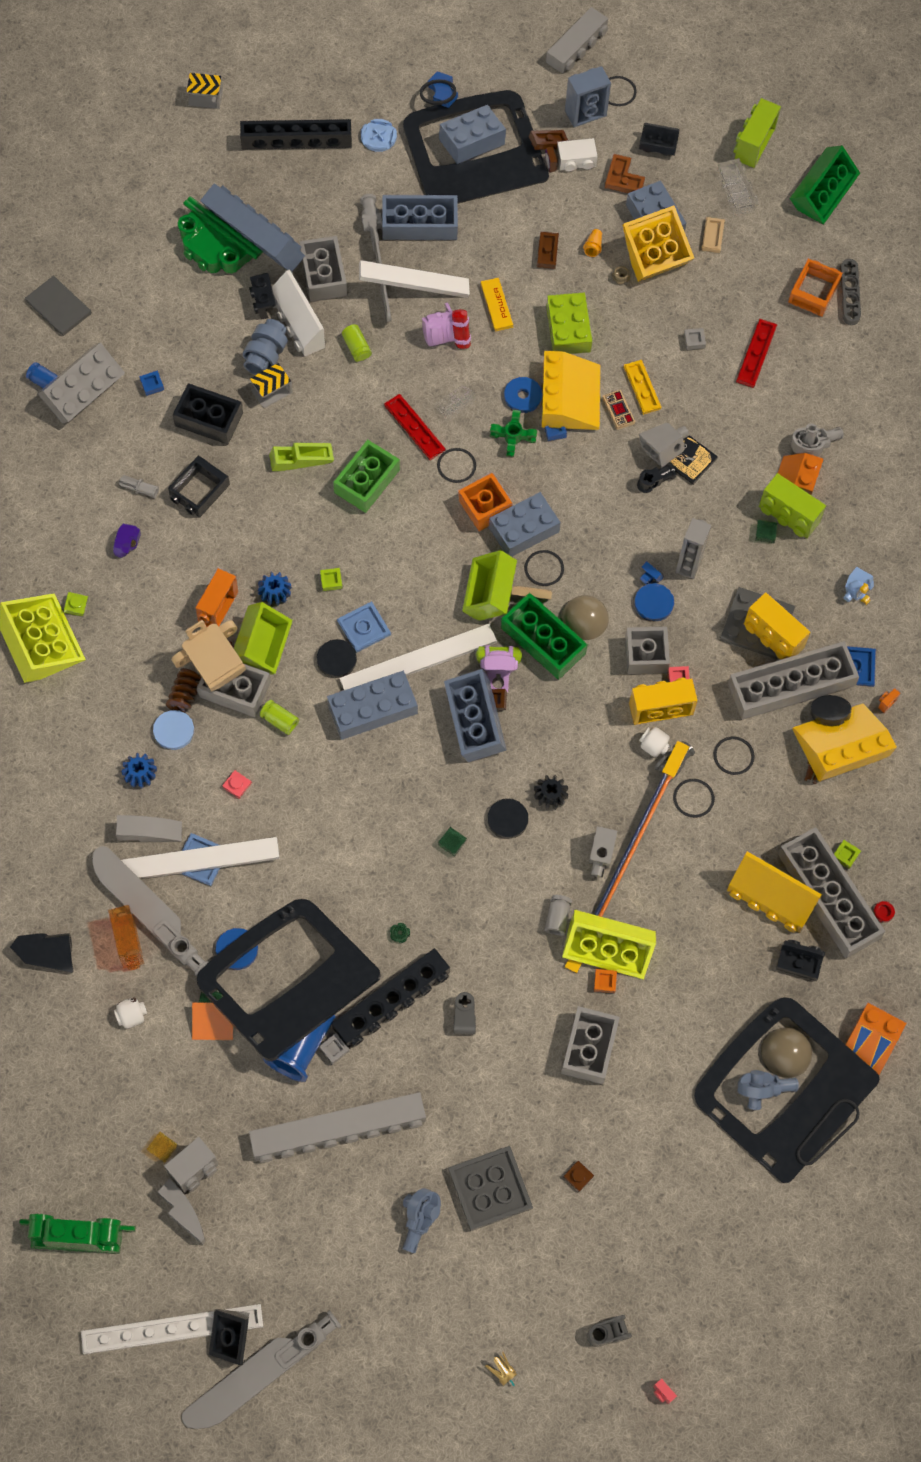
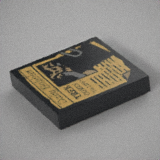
[669,435,718,485]

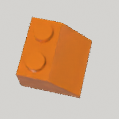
[778,453,824,495]

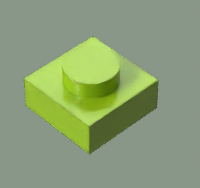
[320,568,343,591]
[63,592,88,616]
[834,840,861,869]

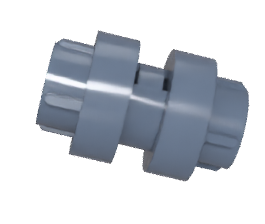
[243,319,288,375]

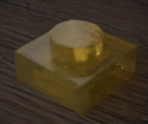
[147,1132,178,1163]

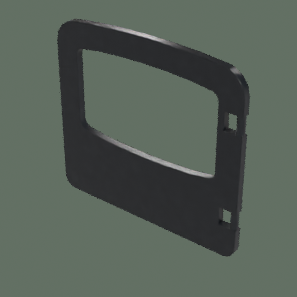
[403,90,549,204]
[197,899,381,1061]
[694,997,880,1183]

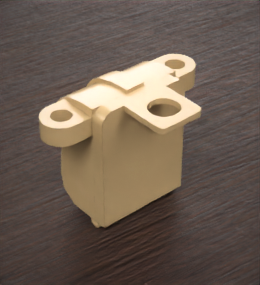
[172,620,246,692]

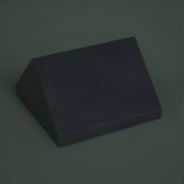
[209,1309,250,1365]

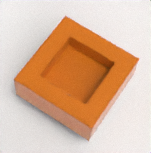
[878,688,901,713]
[594,969,617,994]

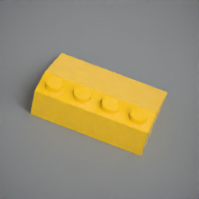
[541,351,600,430]
[792,703,897,782]
[727,851,822,933]

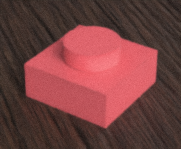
[668,666,690,682]
[223,770,252,799]
[653,1378,677,1404]

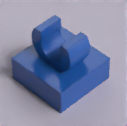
[640,561,664,585]

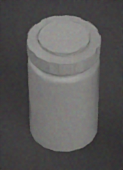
[545,895,572,936]

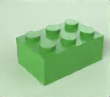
[333,439,400,513]

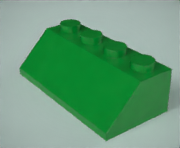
[789,145,860,225]

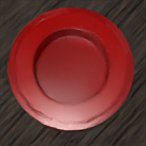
[873,901,895,923]

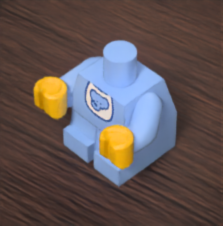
[843,567,874,605]

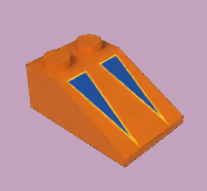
[845,1003,907,1075]

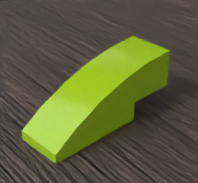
[269,443,334,471]

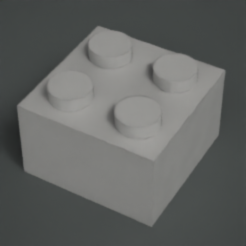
[625,627,670,674]
[164,1137,219,1194]

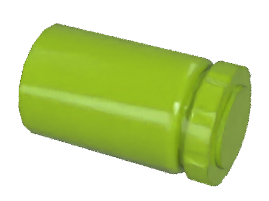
[342,324,372,362]
[259,699,299,735]

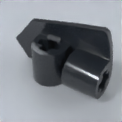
[10,933,74,973]

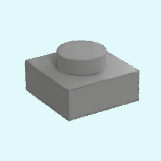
[684,328,706,350]
[319,1034,350,1065]

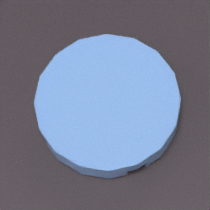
[361,119,397,152]
[153,710,194,750]

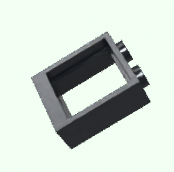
[168,455,230,518]

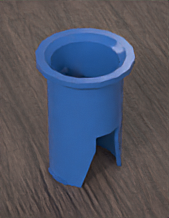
[263,1015,335,1082]

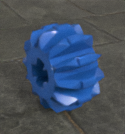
[258,571,292,606]
[121,753,157,789]

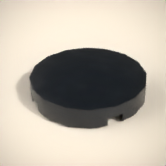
[317,639,357,678]
[810,695,852,726]
[488,799,528,839]

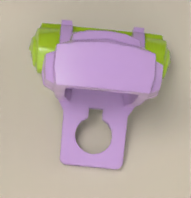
[475,645,522,693]

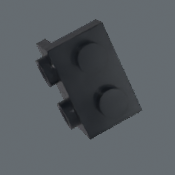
[639,123,680,156]
[249,273,276,319]
[776,940,826,981]

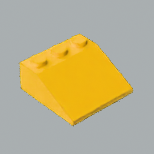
[622,205,694,282]

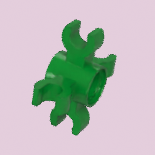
[490,410,537,457]

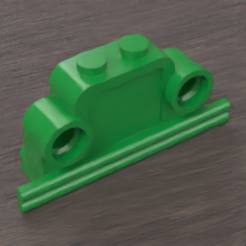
[177,196,263,274]
[19,1214,136,1254]

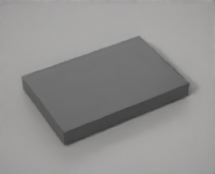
[25,275,92,336]

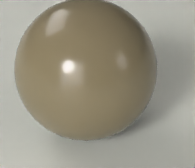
[561,595,609,640]
[761,1028,812,1078]

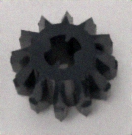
[534,775,569,810]

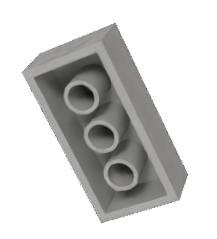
[37,342,125,423]

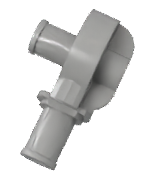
[791,424,844,456]

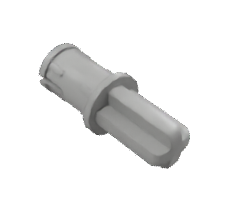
[119,475,159,498]

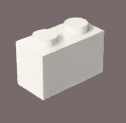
[557,138,598,171]

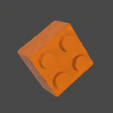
[458,473,512,531]

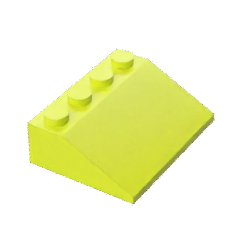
[0,593,86,683]

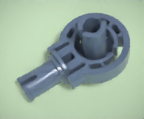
[737,1070,799,1110]
[402,1188,441,1253]

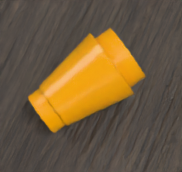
[583,229,602,257]

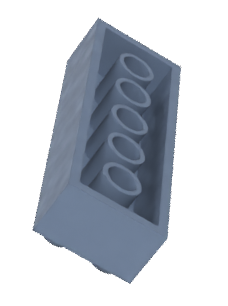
[200,183,305,273]

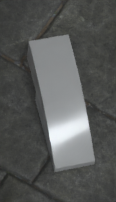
[116,815,182,842]
[158,1179,206,1245]

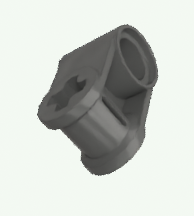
[454,992,476,1034]
[587,1315,632,1347]

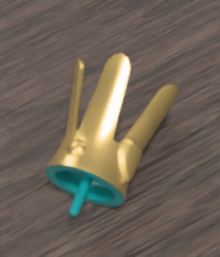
[485,1351,517,1386]

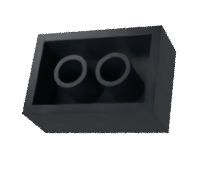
[172,383,243,445]

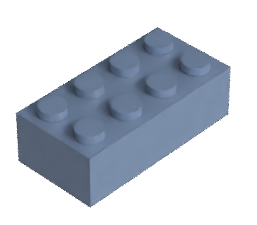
[382,195,458,240]
[444,669,507,762]
[327,670,418,740]

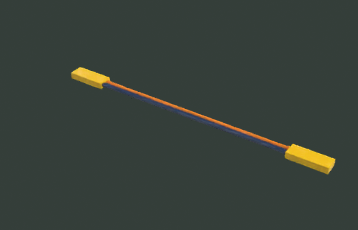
[565,741,690,973]

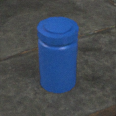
[26,362,58,388]

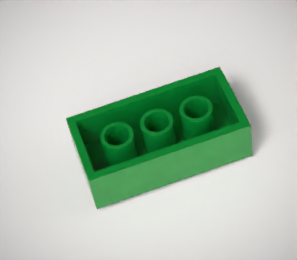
[501,592,588,680]

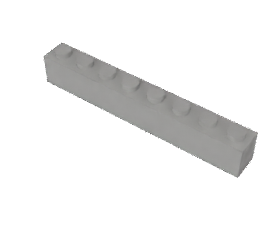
[249,1092,426,1163]

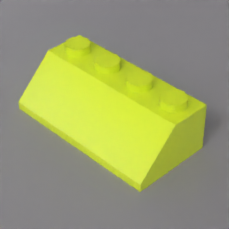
[562,910,656,979]

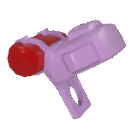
[422,302,471,349]

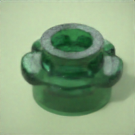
[390,923,410,943]

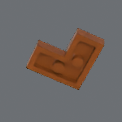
[605,154,645,193]

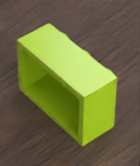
[733,98,781,168]
[546,292,592,354]
[759,473,826,539]
[462,550,517,621]
[234,602,293,675]

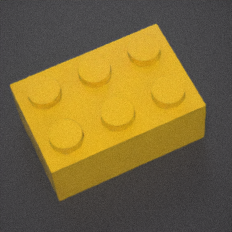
[744,592,811,660]
[629,678,698,725]

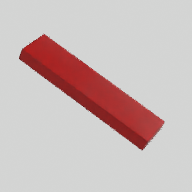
[736,319,777,388]
[384,394,446,460]

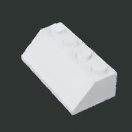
[272,270,325,357]

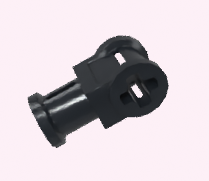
[637,463,676,493]

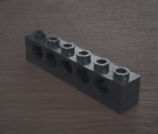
[240,119,352,150]
[332,948,450,1047]

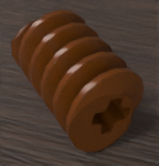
[165,668,202,713]

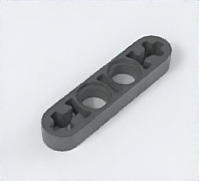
[840,259,861,325]

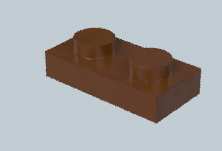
[529,130,568,150]
[537,232,559,269]

